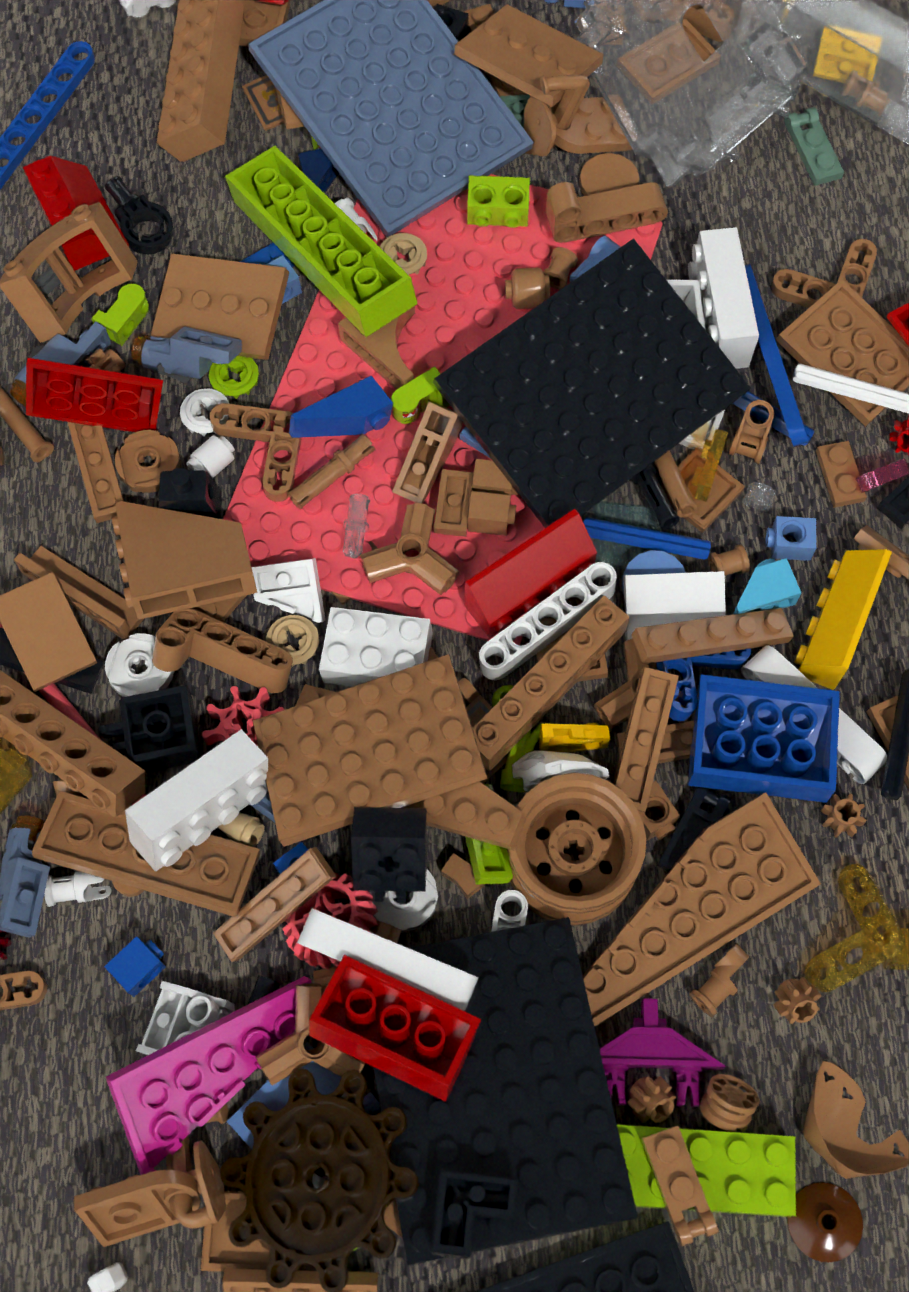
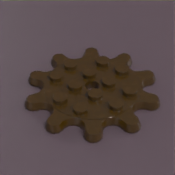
[220,1068,419,1292]

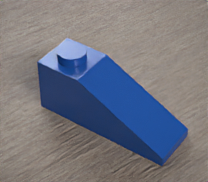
[289,375,393,438]

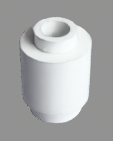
[186,435,235,479]

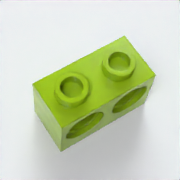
[467,176,530,228]

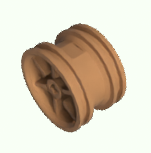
[507,773,647,926]

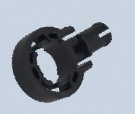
[105,176,173,255]

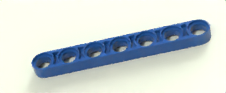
[0,41,95,190]
[745,264,809,447]

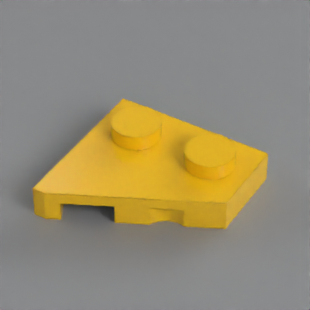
[539,723,610,753]

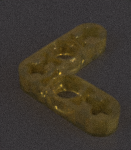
[804,864,905,992]

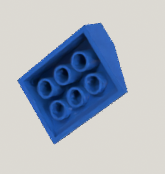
[688,674,840,803]

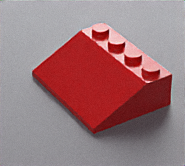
[26,357,163,432]

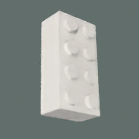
[688,227,759,369]
[125,729,268,872]

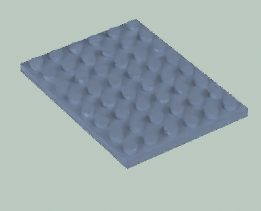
[249,0,534,238]

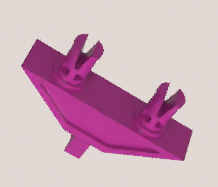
[600,998,726,1107]

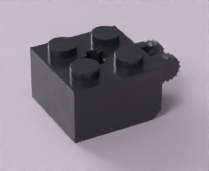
[98,685,202,773]
[351,807,427,902]

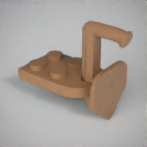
[524,75,637,156]
[74,1103,228,1247]

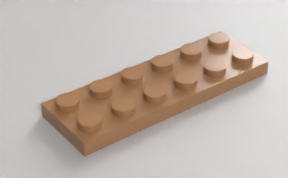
[32,791,260,917]

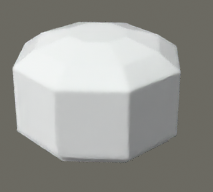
[87,1262,128,1292]

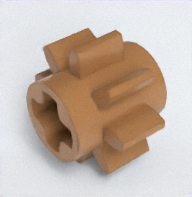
[86,349,125,373]
[821,794,866,838]
[773,977,821,1024]
[628,1076,676,1123]

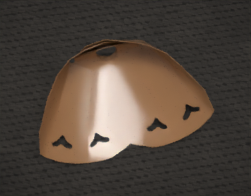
[802,1061,909,1179]

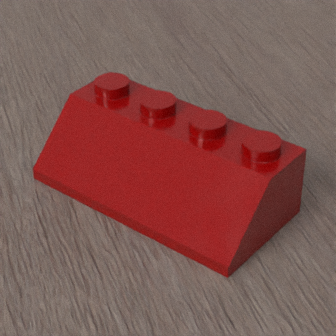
[23,156,130,271]
[465,509,597,637]
[309,955,481,1102]

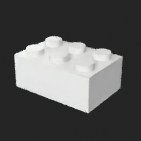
[319,607,433,687]

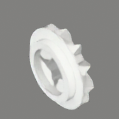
[180,389,229,437]

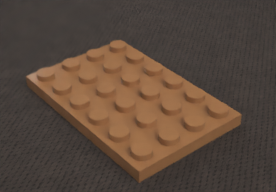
[253,654,488,847]

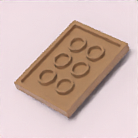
[454,4,604,107]
[149,254,289,360]
[776,279,909,427]

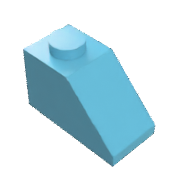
[733,558,801,614]

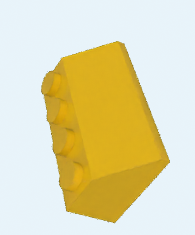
[794,549,892,690]

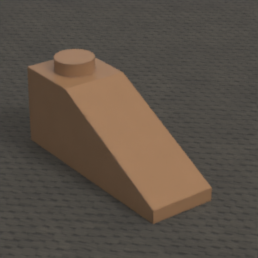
[392,402,463,504]

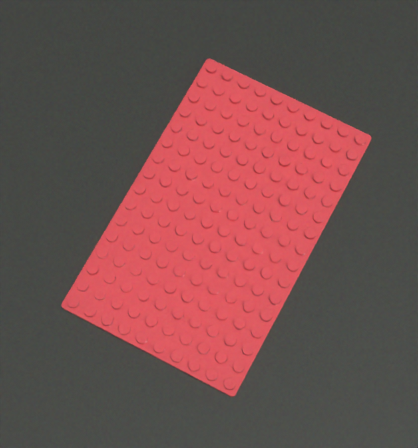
[223,174,662,645]

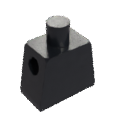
[159,468,222,519]

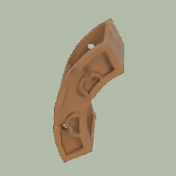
[0,202,138,343]

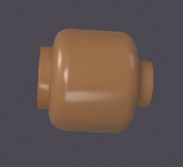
[505,268,550,309]

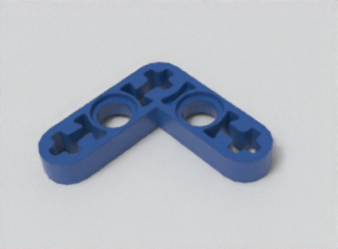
[656,648,751,721]

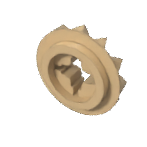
[380,233,427,275]
[266,615,320,668]

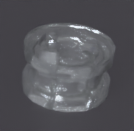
[743,482,776,512]

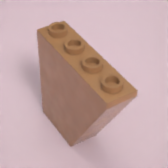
[112,501,257,620]

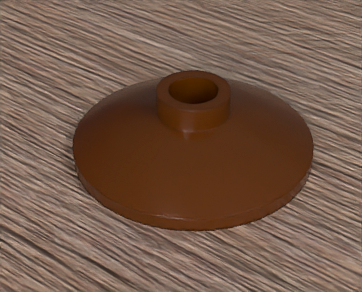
[787,1183,863,1262]

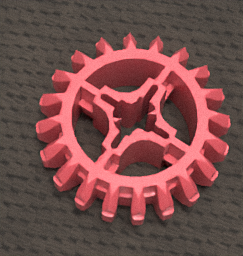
[282,873,378,970]

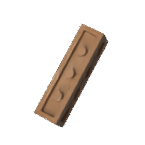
[14,546,144,640]
[613,667,679,812]

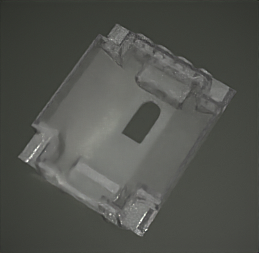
[574,0,808,188]
[736,0,909,145]

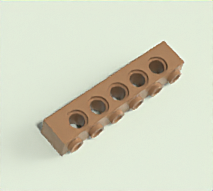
[472,596,630,772]
[0,670,145,817]

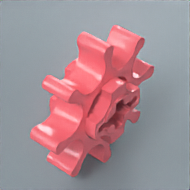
[202,686,284,748]

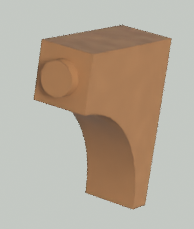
[338,306,415,390]

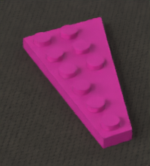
[106,976,312,1175]

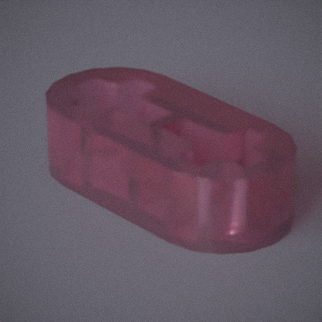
[855,458,909,493]

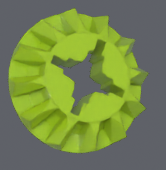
[209,356,259,399]

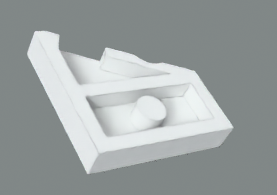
[252,558,325,623]

